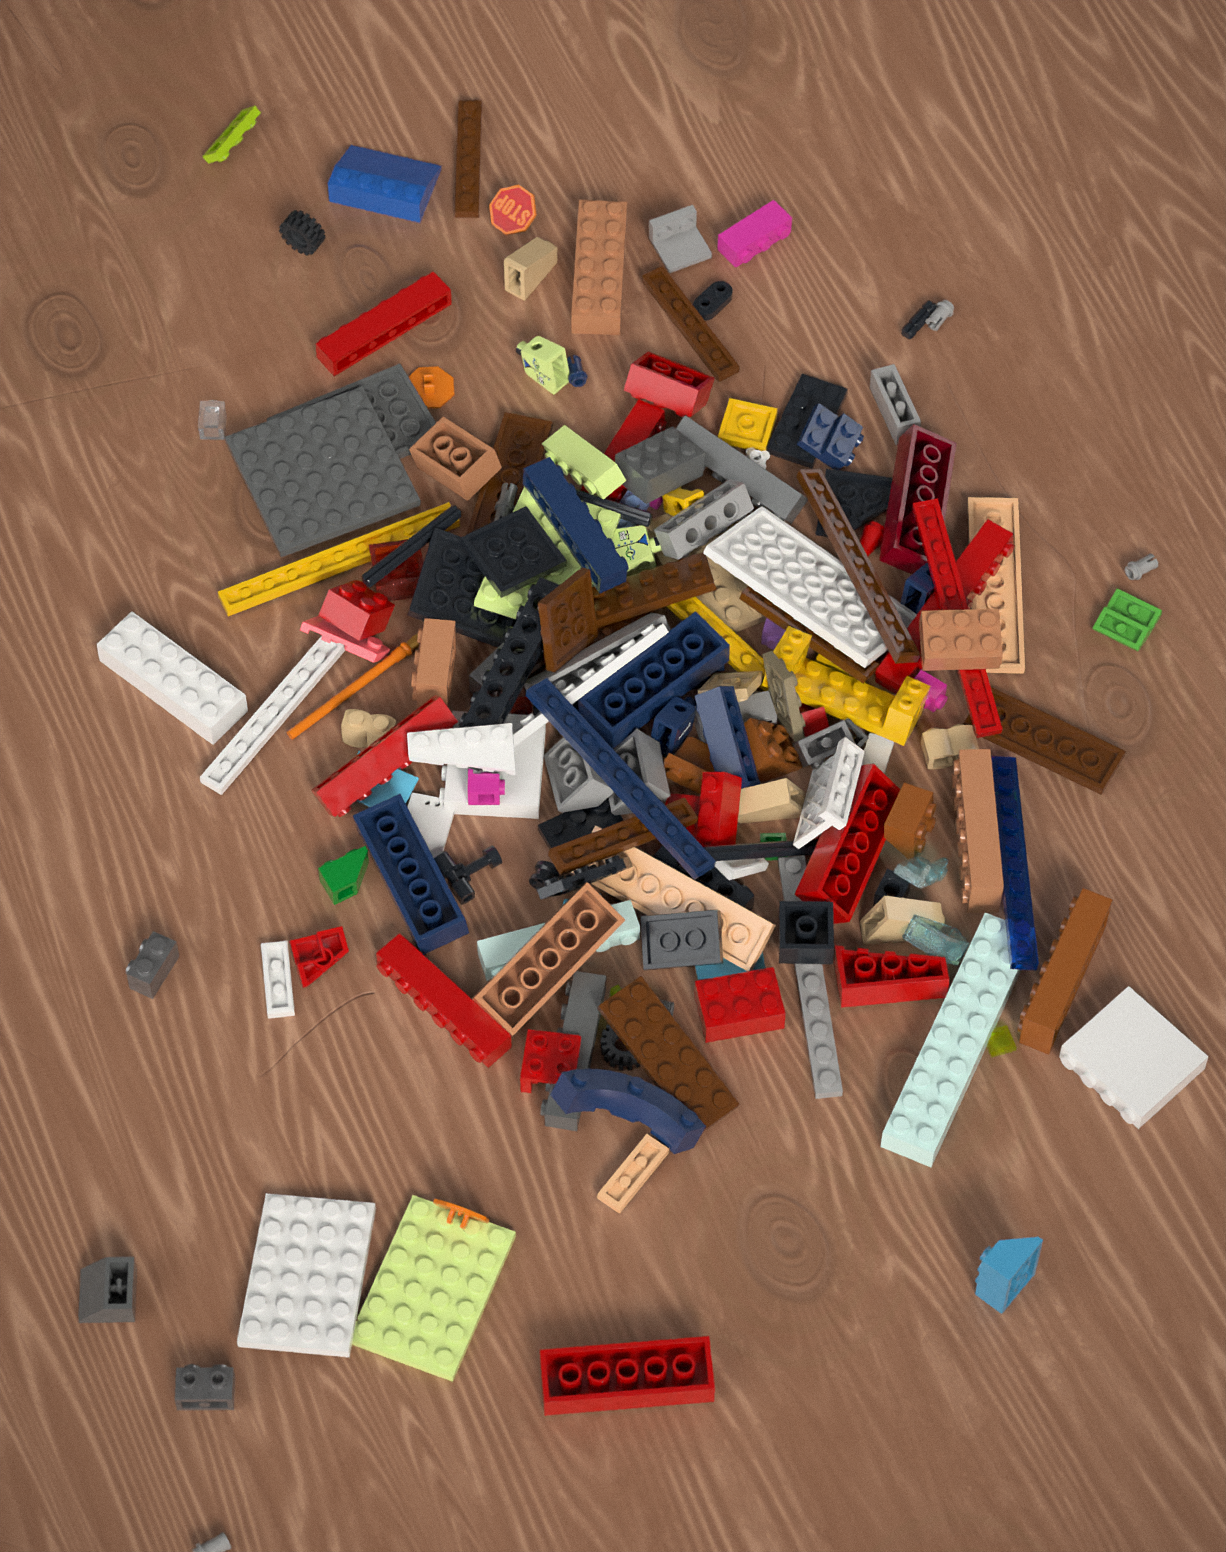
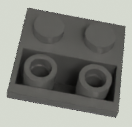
[78,1257,137,1323]

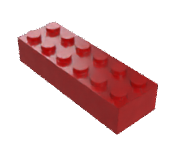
[795,763,901,924]
[540,1336,715,1416]

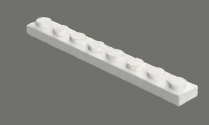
[513,624,669,747]
[200,635,345,795]

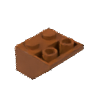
[744,718,802,781]
[884,783,936,862]

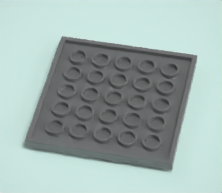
[225,386,421,557]

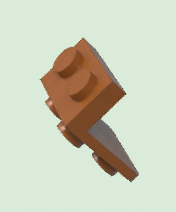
[664,737,715,795]

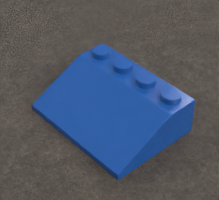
[328,145,442,223]

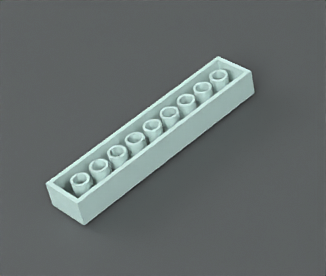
[881,913,1035,1167]

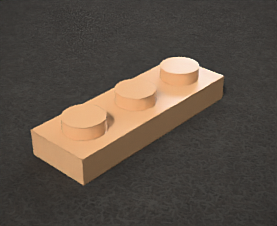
[597,1134,669,1214]

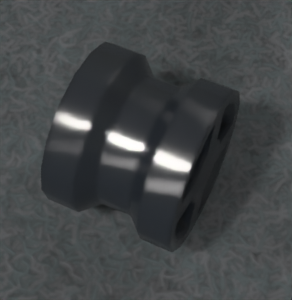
[529,860,560,890]

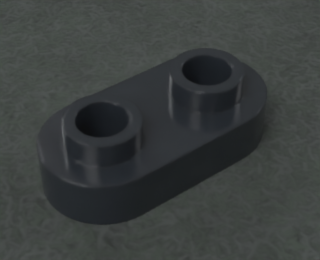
[693,281,733,321]

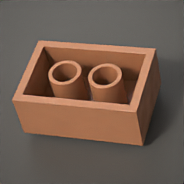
[409,416,502,501]
[919,609,1003,671]
[412,618,457,708]

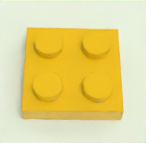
[718,398,777,451]

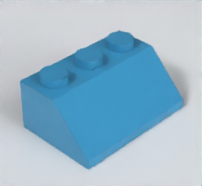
[975,1237,1043,1314]

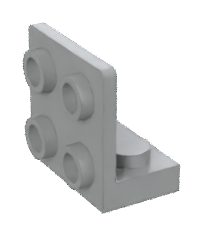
[649,205,712,273]

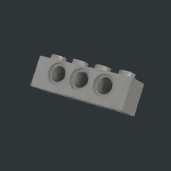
[654,479,754,560]

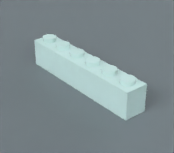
[477,900,640,981]

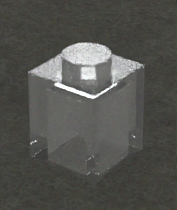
[198,400,227,440]

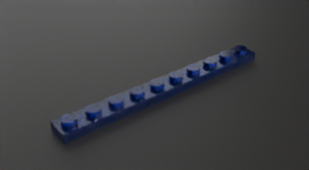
[991,756,1039,971]

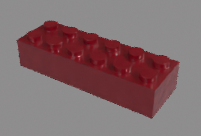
[879,424,957,574]

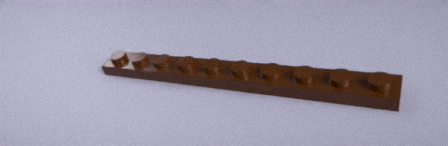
[796,469,921,664]

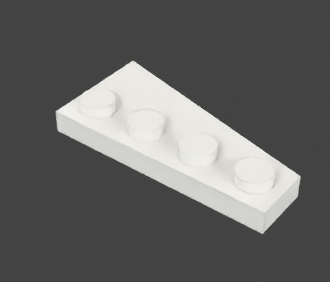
[407,723,516,775]

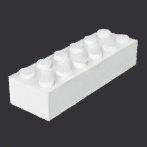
[97,611,248,745]

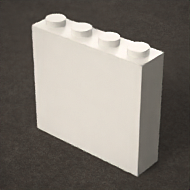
[439,711,546,819]
[1059,986,1208,1129]

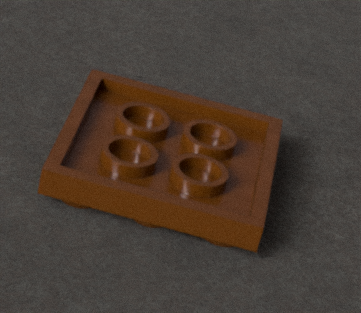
[538,567,598,672]

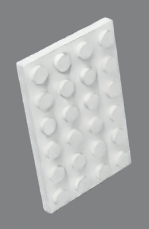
[237,1193,376,1357]

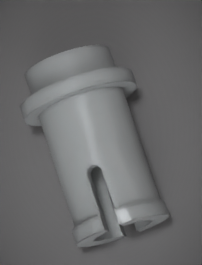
[925,300,954,331]
[1125,553,1158,580]
[192,1532,231,1552]

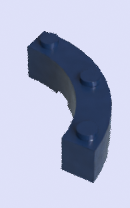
[550,1069,706,1154]

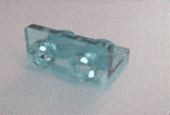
[894,856,949,889]

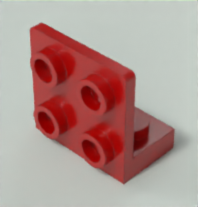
[520,1029,581,1093]

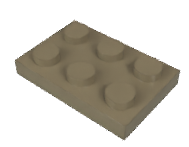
[762,651,805,742]

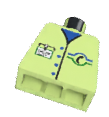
[516,336,569,395]
[612,525,662,577]

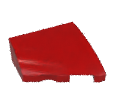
[289,926,349,988]

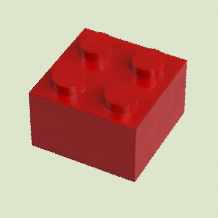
[318,580,395,641]

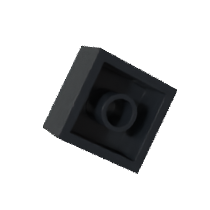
[778,901,834,964]

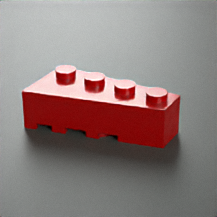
[834,945,949,1008]

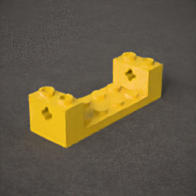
[762,626,931,746]

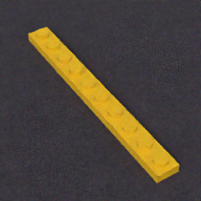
[218,502,460,617]

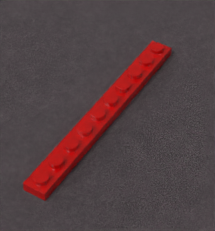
[912,498,1003,738]

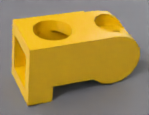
[662,487,704,516]

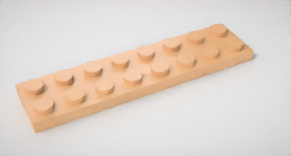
[967,497,1025,673]
[571,826,776,971]

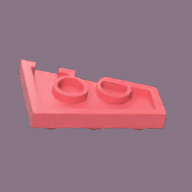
[300,616,390,663]

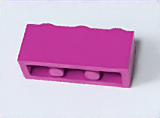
[717,200,792,268]

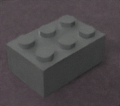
[615,426,705,504]

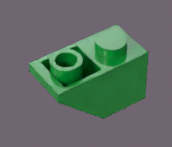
[318,846,369,905]

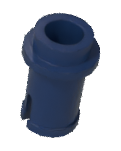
[567,355,587,387]

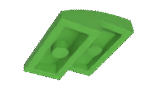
[1093,589,1162,651]

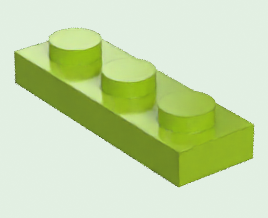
[202,106,261,164]

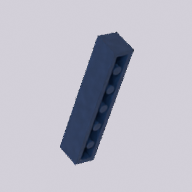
[523,457,629,594]

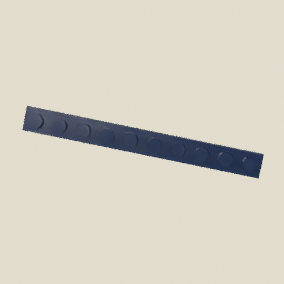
[525,678,716,880]

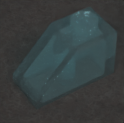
[902,914,970,966]

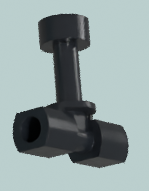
[434,845,502,905]

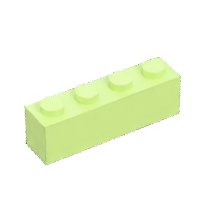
[542,425,626,499]

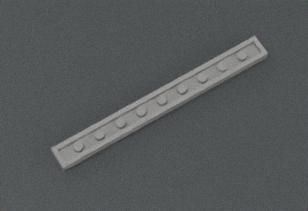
[778,855,843,1099]

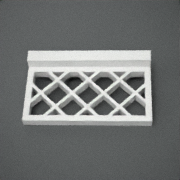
[793,737,865,849]

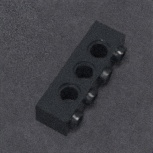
[653,846,755,911]

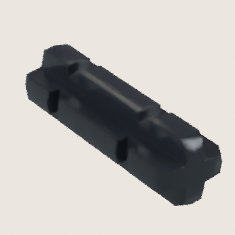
[901,300,937,339]

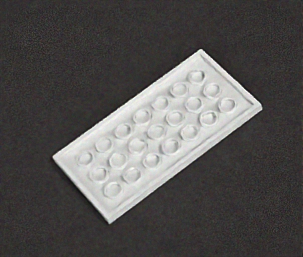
[703,506,917,668]

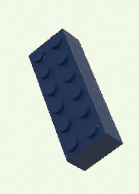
[578,611,730,749]
[353,794,469,955]

